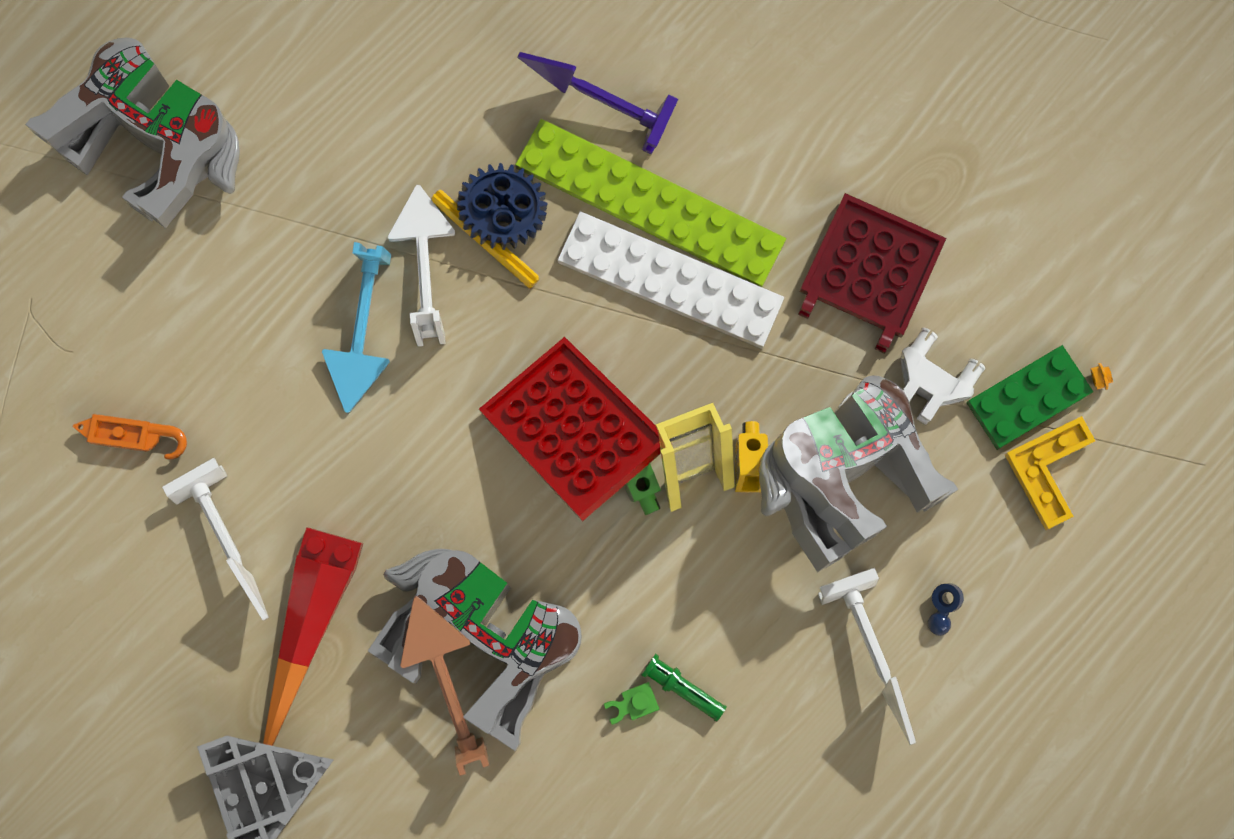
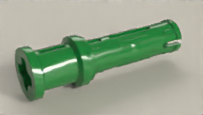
[641,653,727,722]

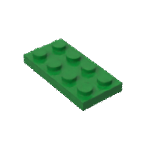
[966,345,1094,450]

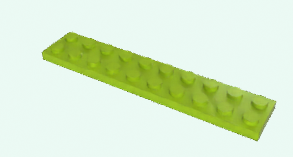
[515,119,787,287]

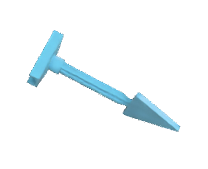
[322,242,391,413]

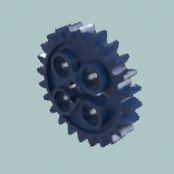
[457,163,548,250]

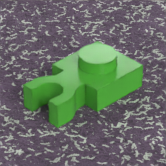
[604,682,660,725]

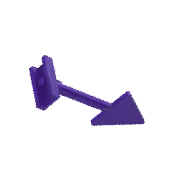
[517,52,678,155]

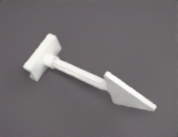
[388,185,455,347]
[162,458,269,621]
[818,568,916,745]

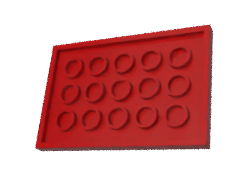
[479,336,672,522]

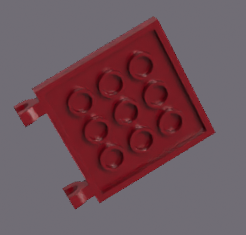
[798,193,947,354]

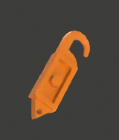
[73,414,187,459]

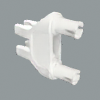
[901,328,985,425]

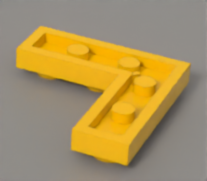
[1004,416,1095,531]

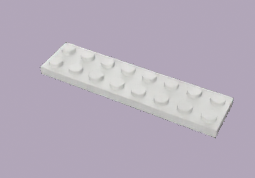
[558,211,784,349]

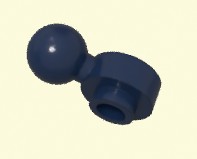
[928,583,964,636]

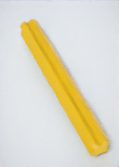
[431,190,539,288]

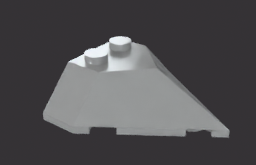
[197,736,333,839]

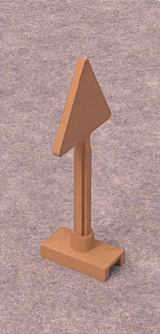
[400,596,489,776]

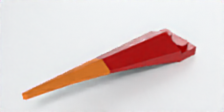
[263,527,364,746]

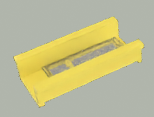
[656,403,735,512]

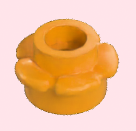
[1090,363,1113,390]

